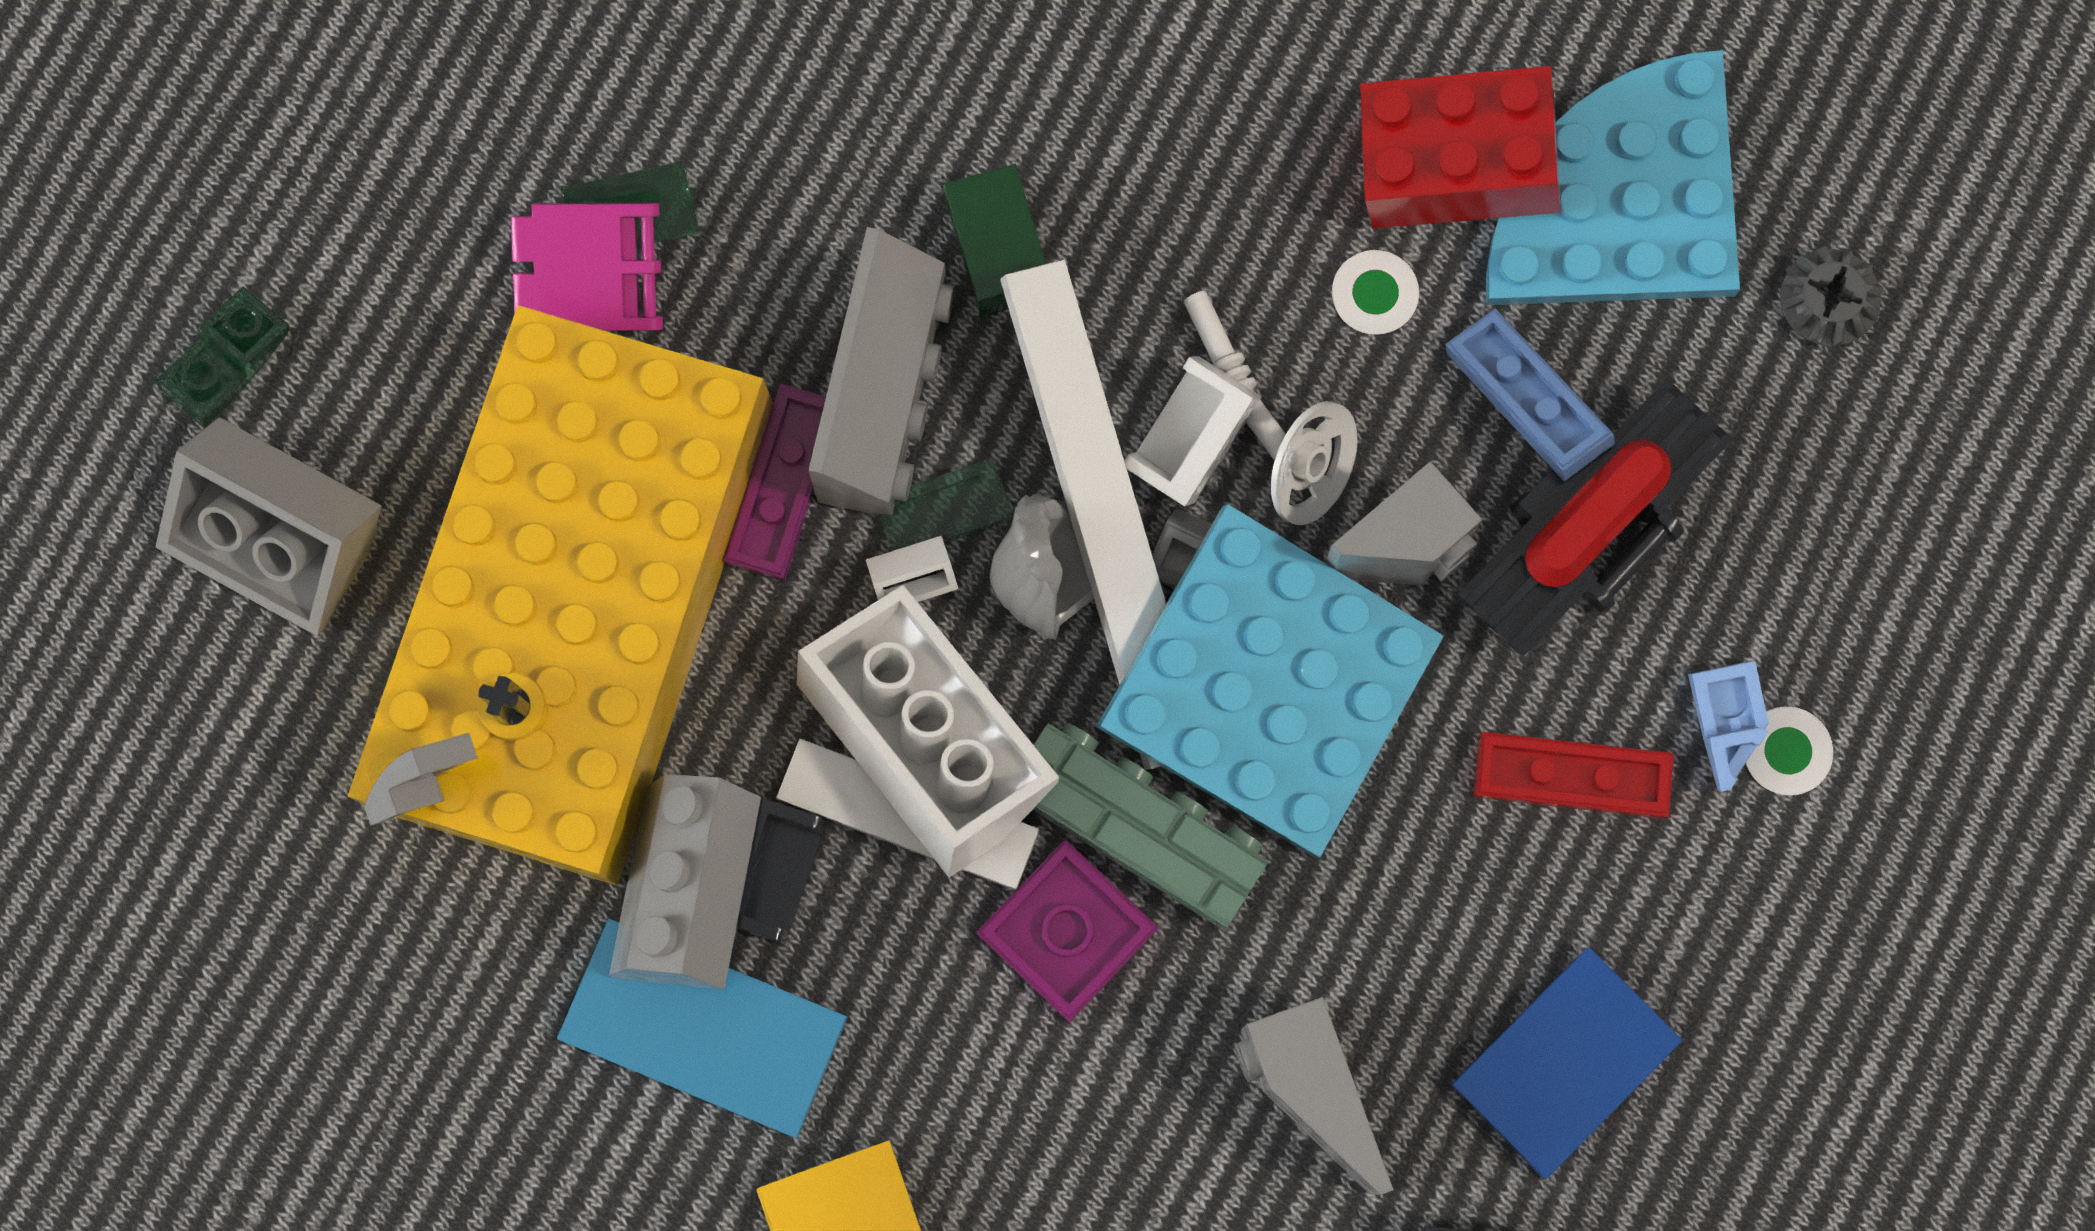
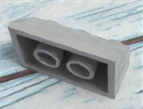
[155,417,382,636]
[609,774,761,990]

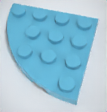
[1486,50,1740,305]

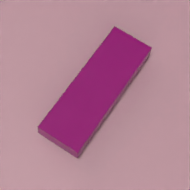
[723,384,826,582]

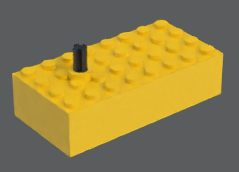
[348,305,774,886]

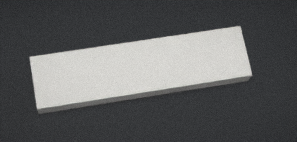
[776,739,1039,891]

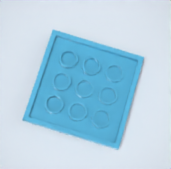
[1096,504,1444,858]

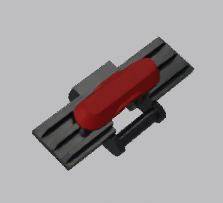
[1457,379,1733,657]

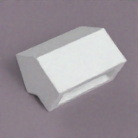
[866,536,958,602]

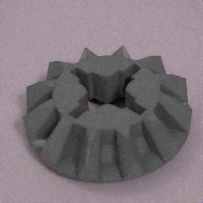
[1780,246,1883,346]

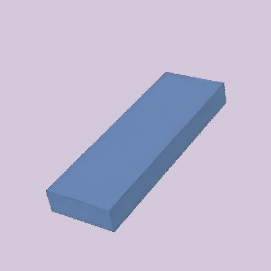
[1445,308,1615,481]

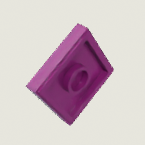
[976,839,1159,1023]

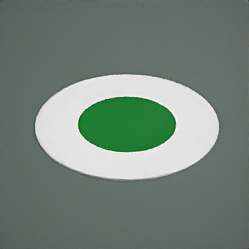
[1332,250,1419,335]
[1746,707,1833,795]

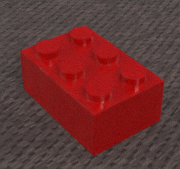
[1360,66,1561,229]

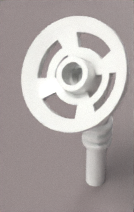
[1184,291,1357,525]

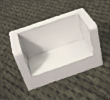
[1124,356,1262,507]

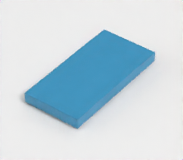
[557,918,848,1139]

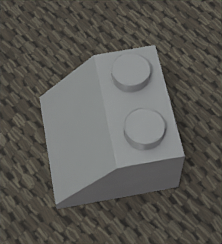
[1325,462,1482,586]

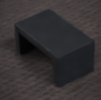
[736,798,827,946]

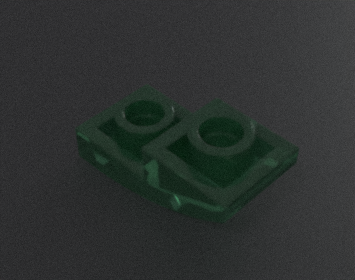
[156,286,290,428]

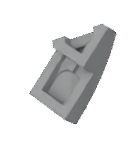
[364,733,477,826]

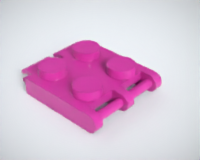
[511,202,663,331]

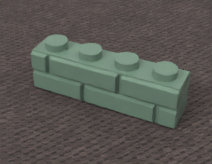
[1033,723,1269,931]

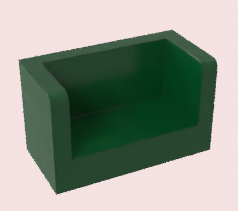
[943,163,1046,318]

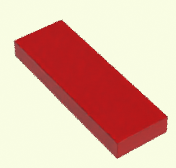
[1473,732,1674,819]

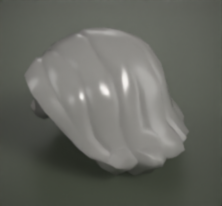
[989,494,1094,640]

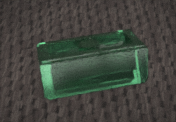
[561,162,700,247]

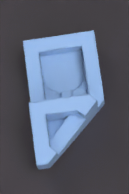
[1688,661,1769,792]

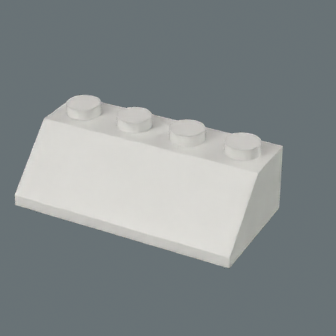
[796,585,1059,878]

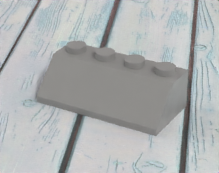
[808,227,955,518]

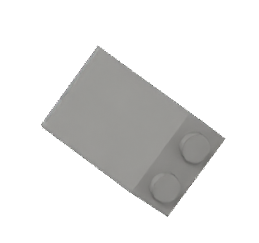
[1234,997,1393,1195]

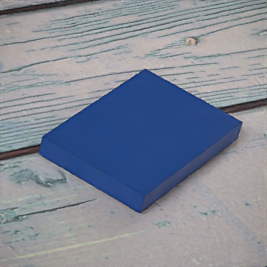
[1450,947,1683,1180]

